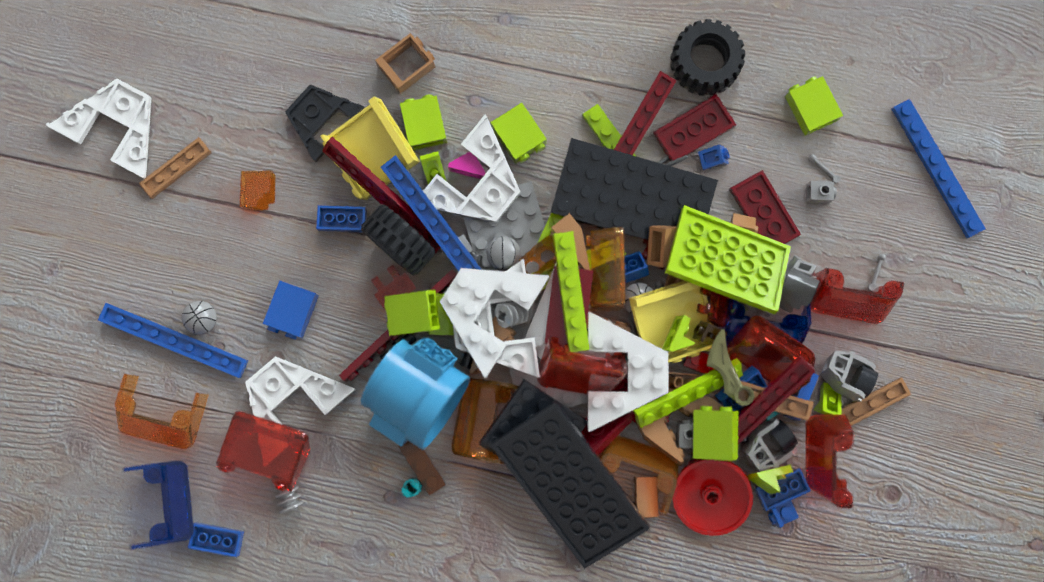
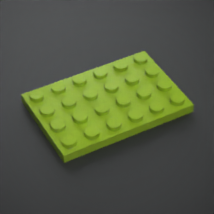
[665,205,791,315]

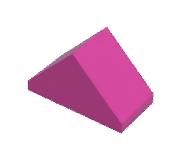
[448,152,486,179]

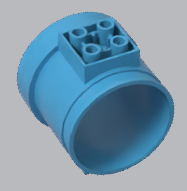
[361,337,470,450]

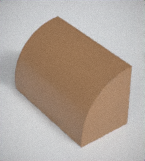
[647,225,677,268]
[634,476,659,518]

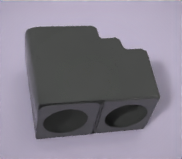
[779,267,821,313]

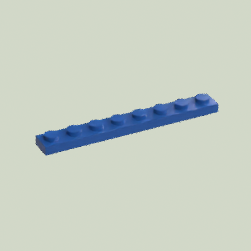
[891,99,986,239]
[381,155,482,271]
[98,303,249,378]

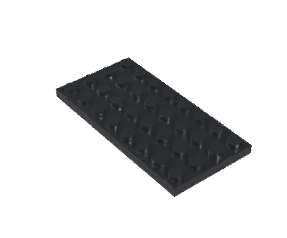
[550,138,718,240]
[491,401,650,569]

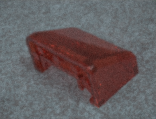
[809,268,904,324]
[727,315,815,396]
[537,336,628,395]
[216,411,311,492]
[805,414,854,508]

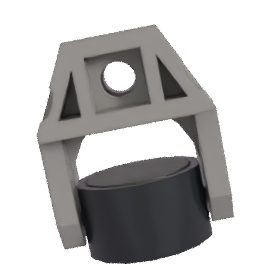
[820,351,878,402]
[741,417,798,470]

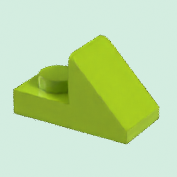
[420,151,447,184]
[662,315,695,352]
[814,382,842,420]
[747,465,793,494]

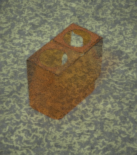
[239,171,276,211]
[519,235,556,275]

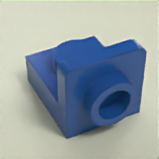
[698,144,730,170]
[768,500,799,528]

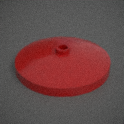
[673,459,753,536]

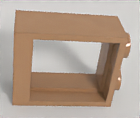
[375,33,435,94]

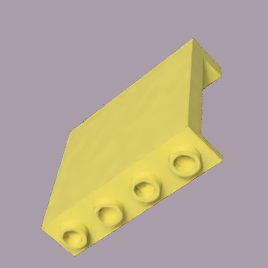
[321,97,420,200]
[629,280,714,363]

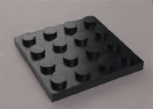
[479,379,588,458]

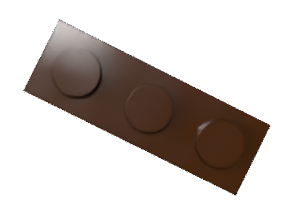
[398,441,446,496]

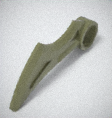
[707,329,754,406]

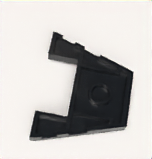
[285,84,364,162]

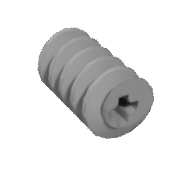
[495,301,536,328]
[270,470,303,514]

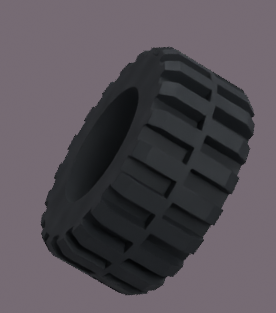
[670,19,745,96]
[361,205,435,276]

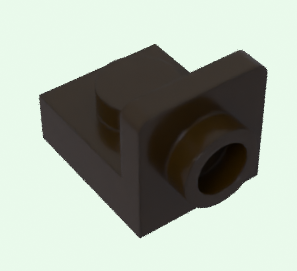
[692,321,728,342]

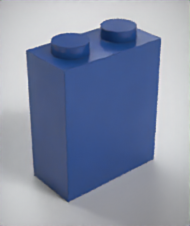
[263,280,319,340]

